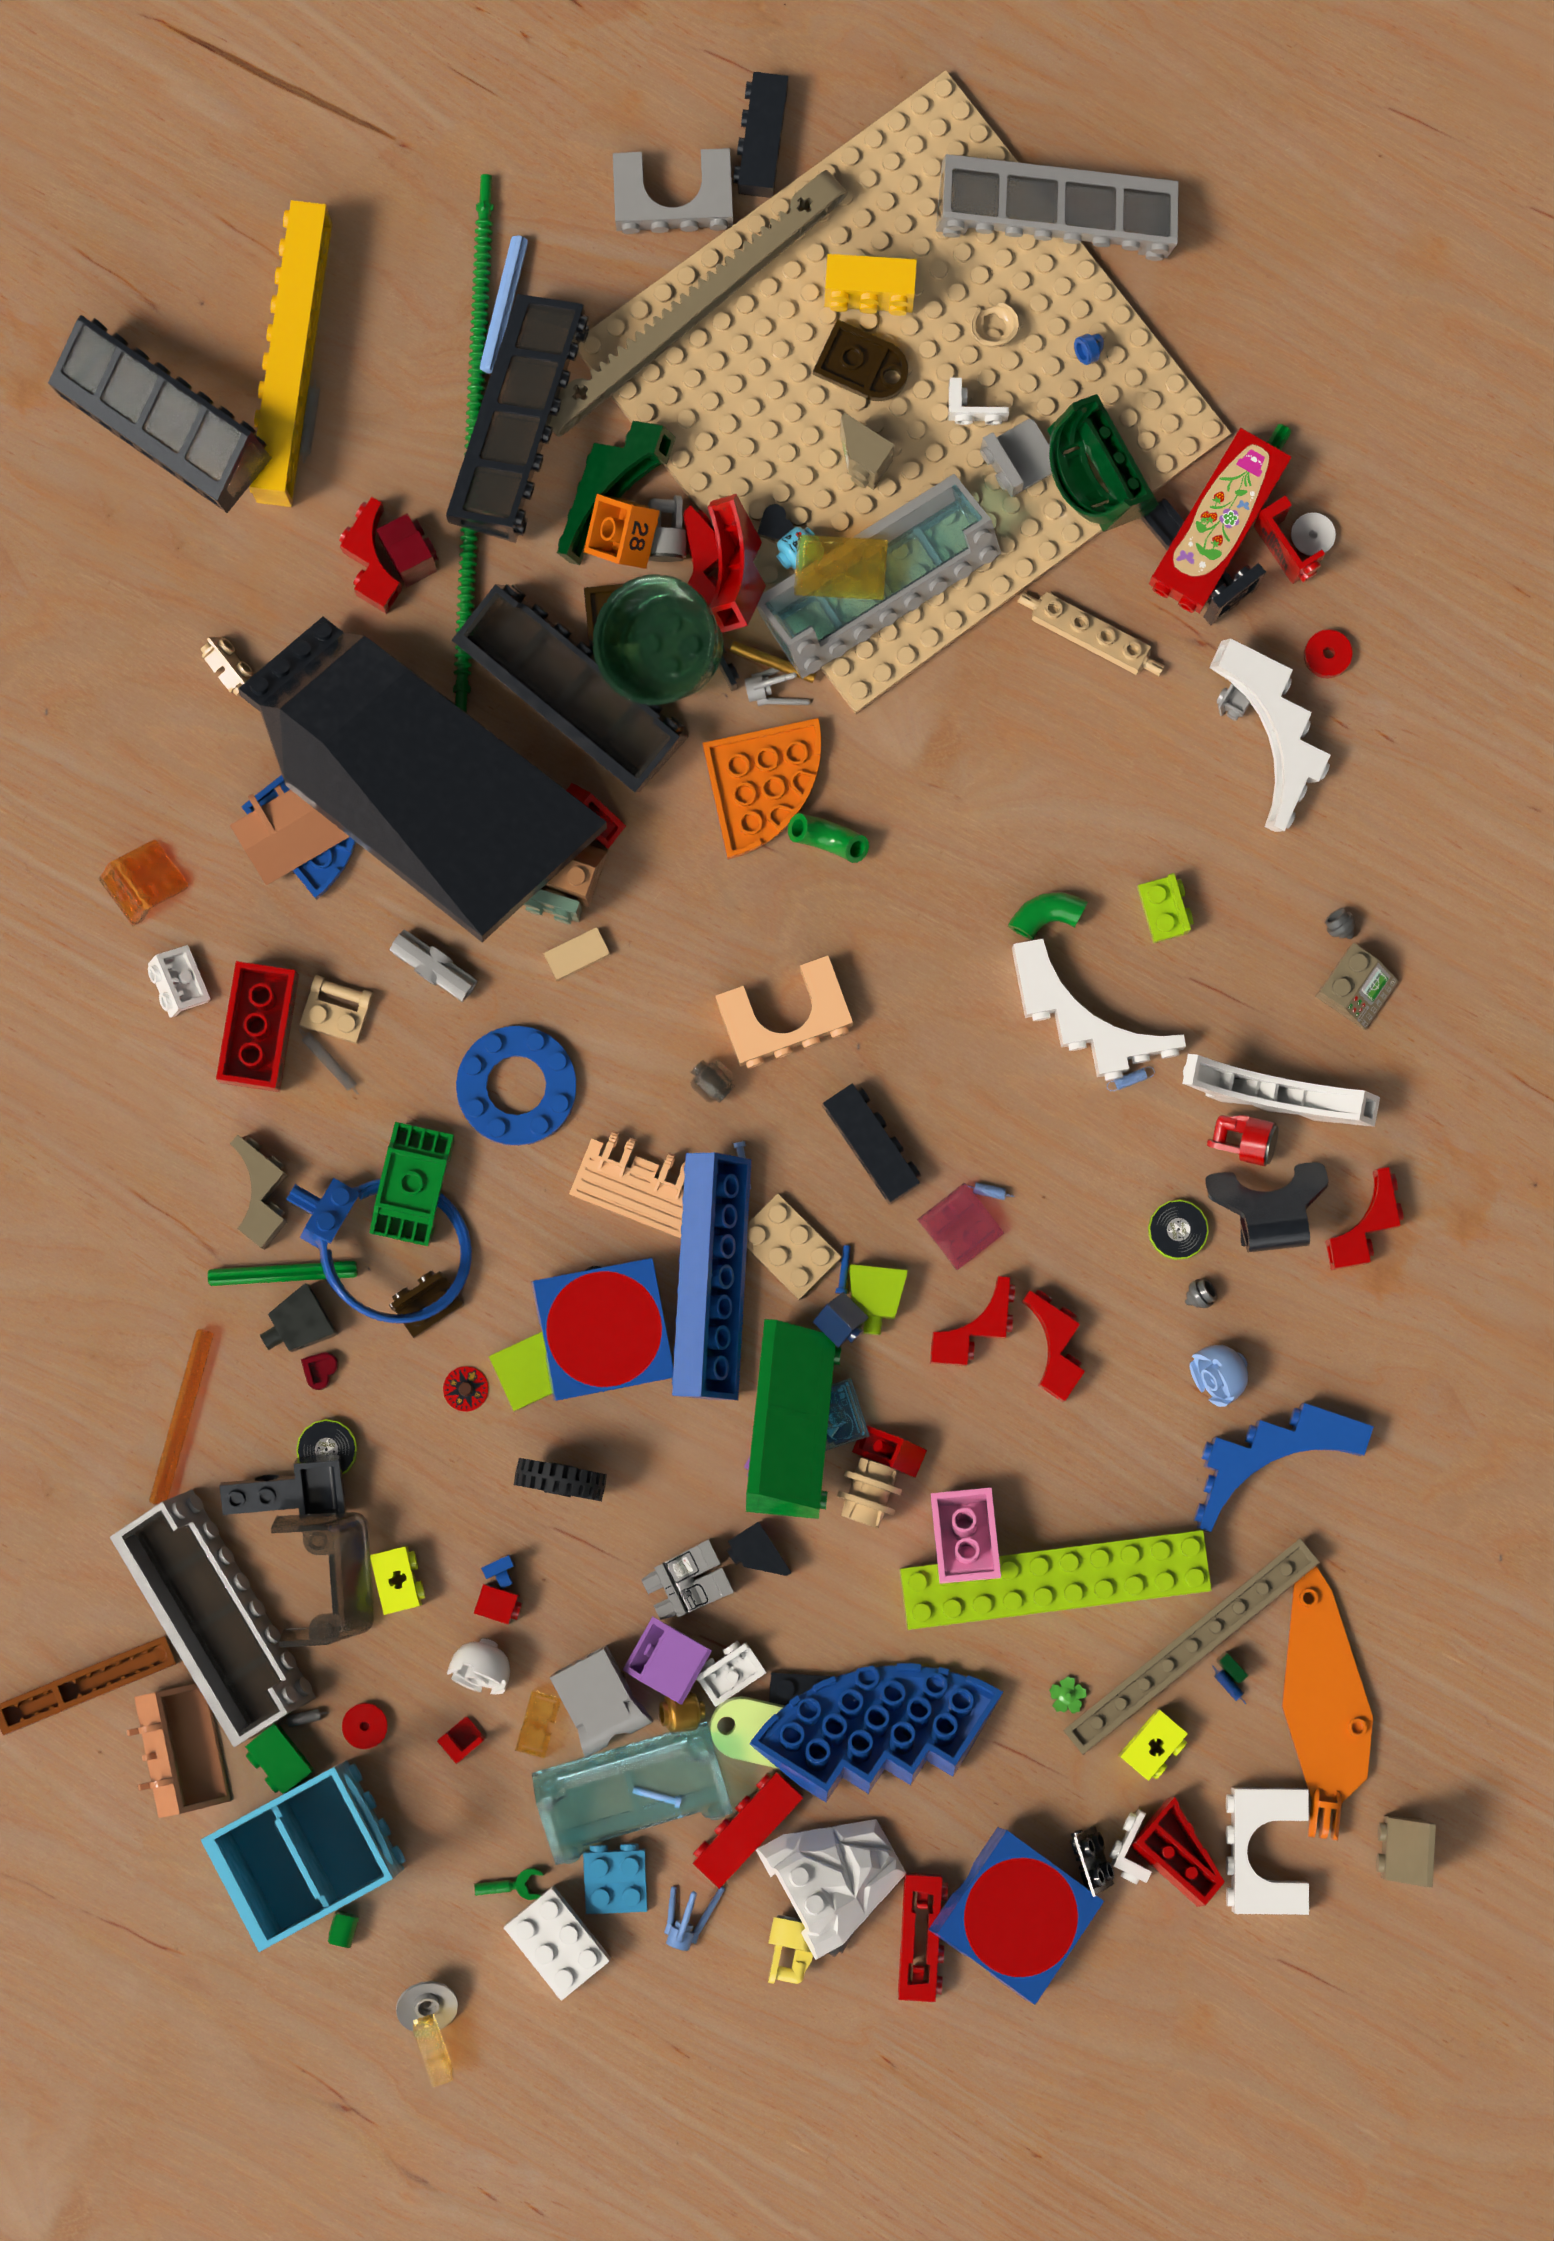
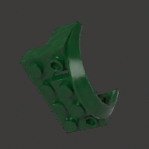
[1047,394,1159,532]

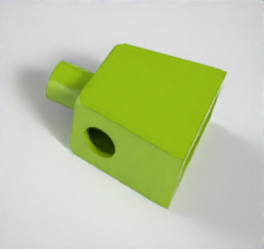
[849,1264,908,1335]

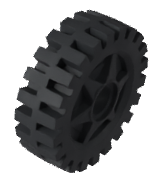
[514,1458,607,1502]

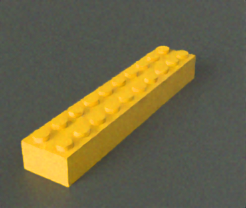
[246,200,332,507]

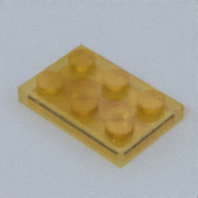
[794,534,888,600]

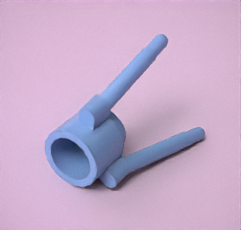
[664,1886,725,1951]

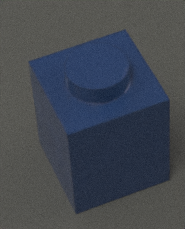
[813,1292,869,1347]

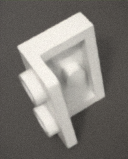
[697,1641,766,1707]

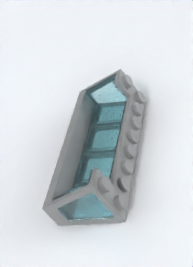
[757,474,1001,679]

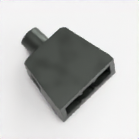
[260,1283,338,1352]

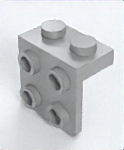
[980,419,1052,497]

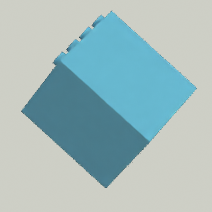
[201,1760,406,1952]

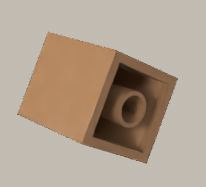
[541,845,608,908]

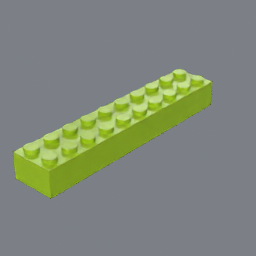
[899,1530,1212,1630]

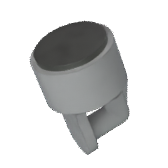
[648,495,687,562]

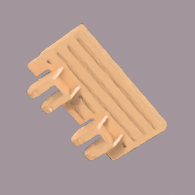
[569,1131,685,1239]

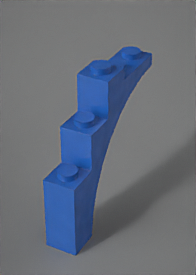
[1194,1403,1374,1532]

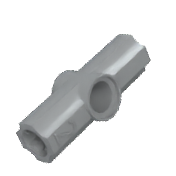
[389,929,477,1002]

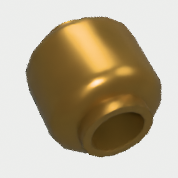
[659,1691,705,1733]

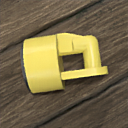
[768,1915,813,1984]

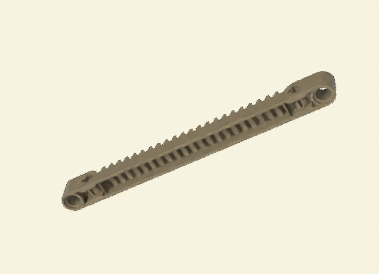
[540,170,848,437]

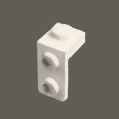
[1109,1809,1152,1885]

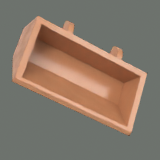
[230,785,349,886]
[126,1683,231,1818]

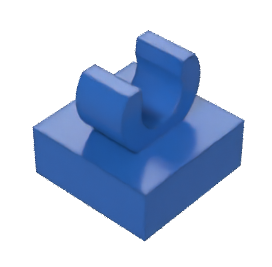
[481,1555,516,1589]

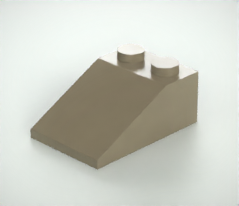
[1376,1816,1436,1888]

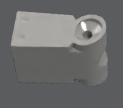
[550,1645,654,1758]

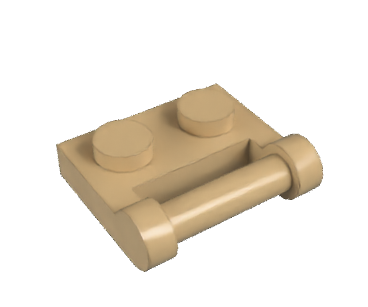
[299,975,373,1044]

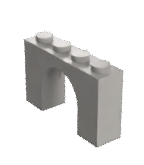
[613,148,733,234]

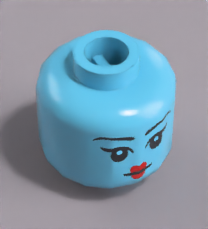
[776,527,821,571]

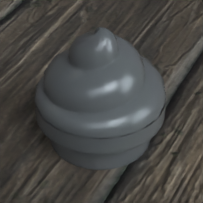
[1325,908,1355,939]
[1185,1278,1217,1308]

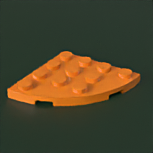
[702,718,821,859]

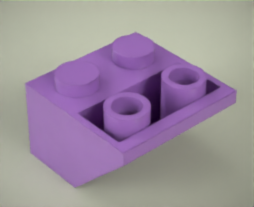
[623,1616,712,1705]

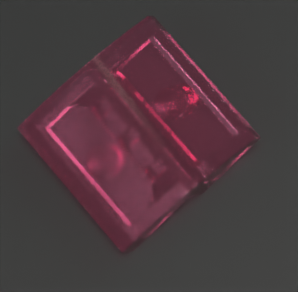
[917,1183,1004,1270]

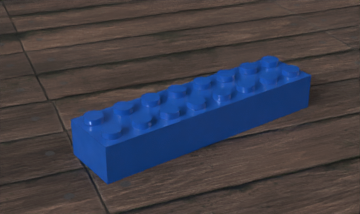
[672,1152,752,1400]

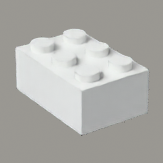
[503,1885,611,2001]

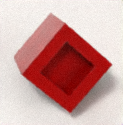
[437,1717,486,1764]

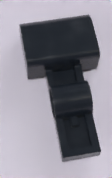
[219,1454,347,1523]

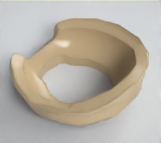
[971,302,1019,348]

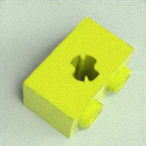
[370,1546,425,1615]
[1118,1709,1188,1781]

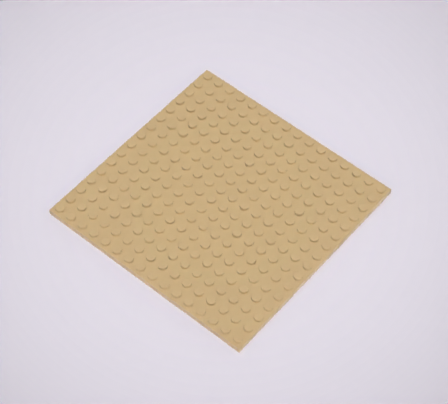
[578,70,1231,714]

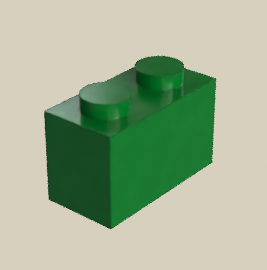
[245,1722,315,1795]

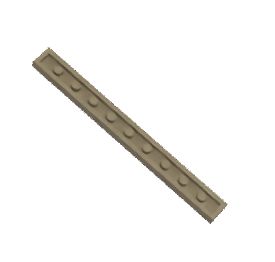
[1063,1539,1320,1755]

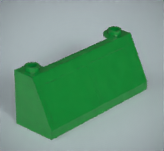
[746,1319,841,1519]

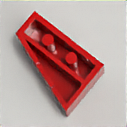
[1130,1796,1225,1907]

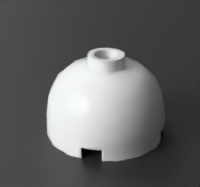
[447,1639,510,1695]

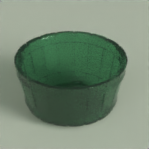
[593,574,723,705]

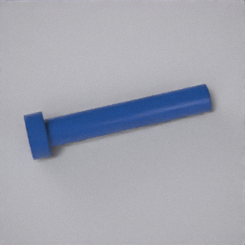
[835,1245,851,1295]

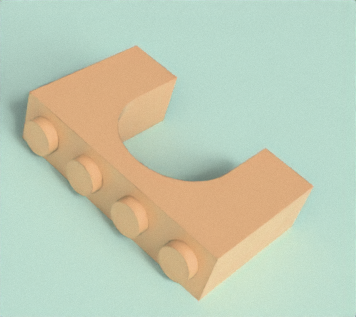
[715,956,853,1069]

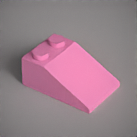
[931,1488,1001,1584]

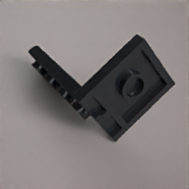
[1141,498,1266,625]

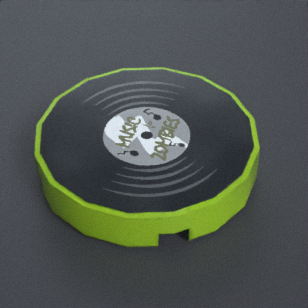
[1148,1200,1209,1260]
[296,1419,358,1475]

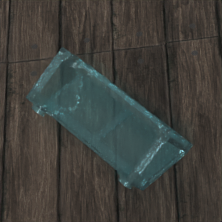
[532,1722,733,1865]

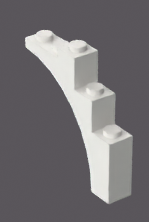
[1209,639,1331,832]
[1012,939,1186,1081]
[1182,1054,1380,1127]

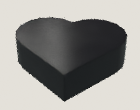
[758,504,794,542]

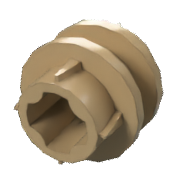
[837,1458,902,1528]

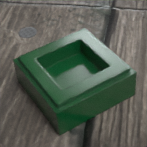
[1216,1652,1248,1683]

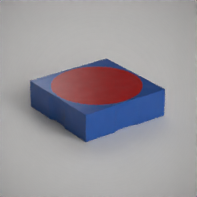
[531,1258,674,1401]
[928,1827,1104,2005]

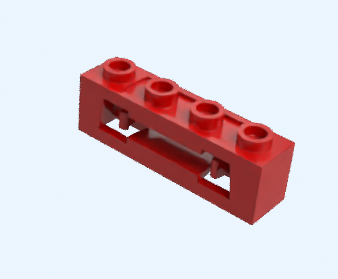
[898,1873,948,2002]

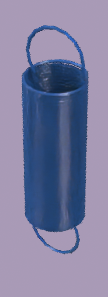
[1212,1665,1246,1704]

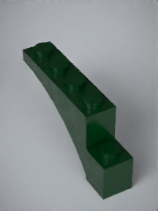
[557,421,676,565]

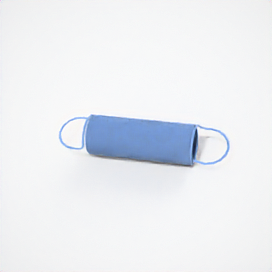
[1107,1067,1155,1091]
[965,1182,1015,1200]

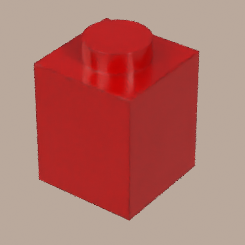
[474,1584,523,1625]

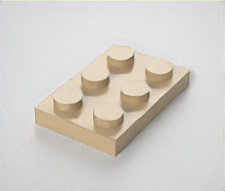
[747,1194,842,1300]

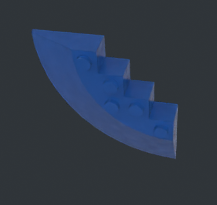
[750,1663,1003,1802]

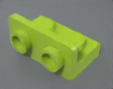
[1137,873,1194,944]

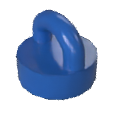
[1074,334,1104,365]

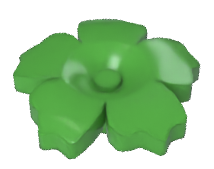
[1049,1676,1087,1714]

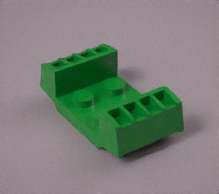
[369,1122,455,1246]

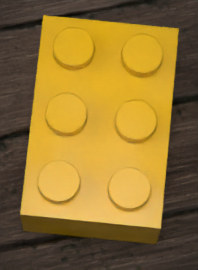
[824,254,917,316]

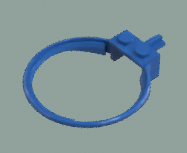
[286,1178,472,1324]

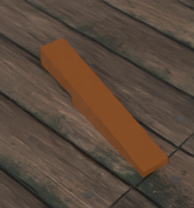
[0,1636,176,1736]

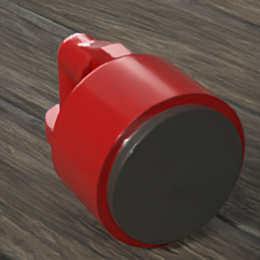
[1207,1115,1279,1167]

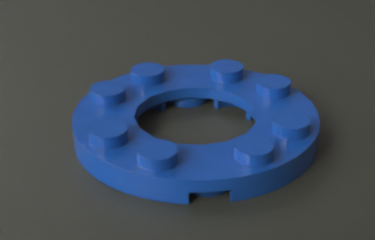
[456,1026,576,1146]

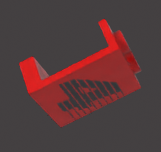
[1253,495,1325,584]

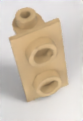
[201,637,253,696]

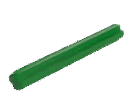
[207,1261,358,1286]

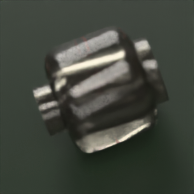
[690,1059,735,1103]

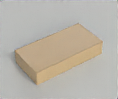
[543,927,610,981]

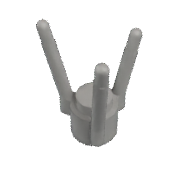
[744,660,811,706]

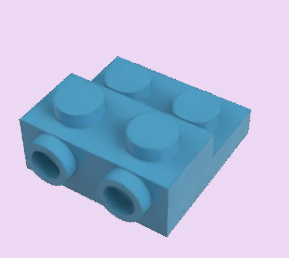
[583,1843,648,1914]

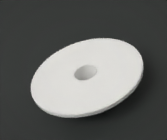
[1291,513,1336,556]

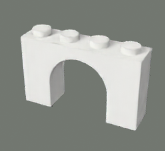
[1226,1787,1309,1915]

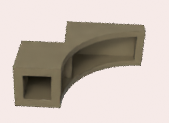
[230,1135,288,1250]

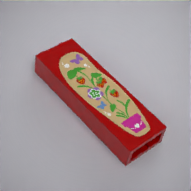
[1149,427,1292,614]

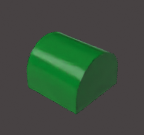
[327,1910,360,1948]

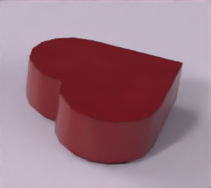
[301,1352,339,1390]

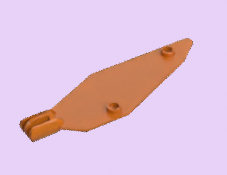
[1282,1566,1373,1841]

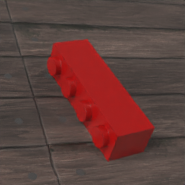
[692,1771,804,1889]

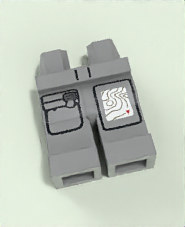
[642,1539,734,1620]

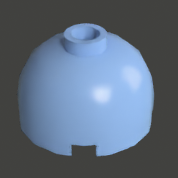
[1189,1345,1248,1407]

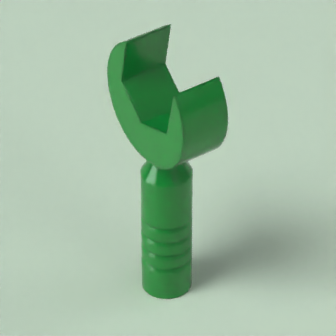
[474,1868,544,1900]

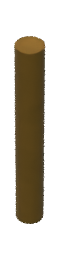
[730,640,817,683]

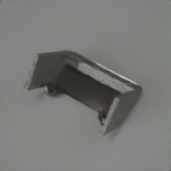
[271,1512,375,1648]

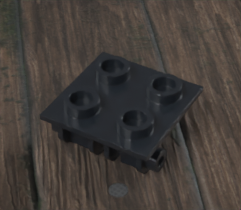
[1070,1825,1114,1897]

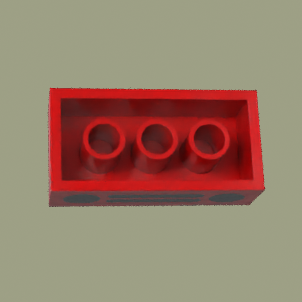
[216,961,299,1092]

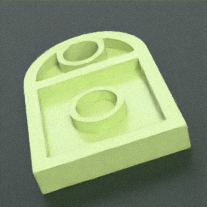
[710,1696,785,1769]

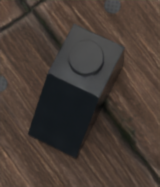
[726,1521,791,1576]

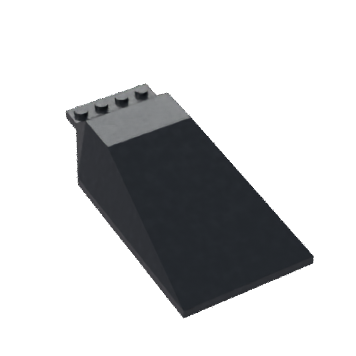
[238,616,607,942]

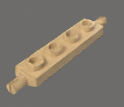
[1017,591,1165,677]

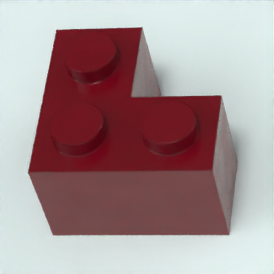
[376,513,439,588]

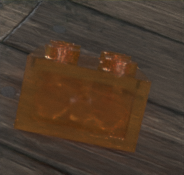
[99,840,189,926]

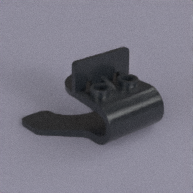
[1205,1162,1329,1253]

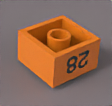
[584,494,660,569]

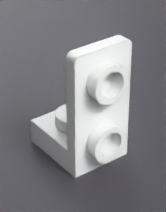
[948,378,1009,425]

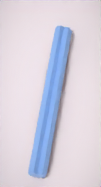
[480,235,528,374]

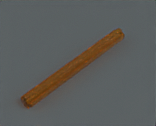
[149,1329,214,1505]

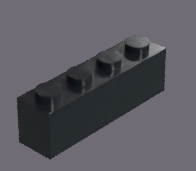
[733,72,788,198]
[822,1083,921,1205]

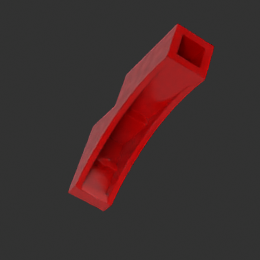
[708,494,766,633]

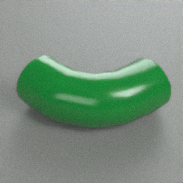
[788,813,869,863]
[1008,892,1088,940]

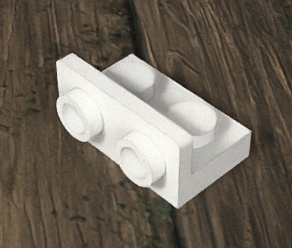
[148,945,211,1018]

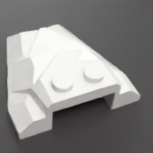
[756,1819,906,1960]

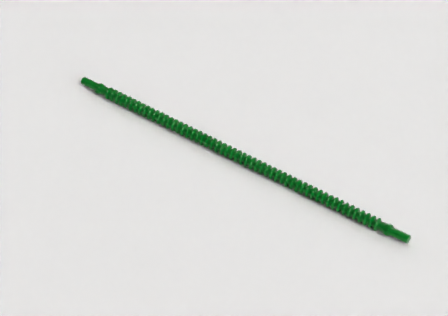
[453,174,494,713]

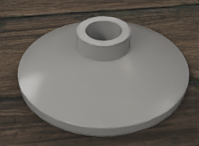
[396,1981,458,2033]

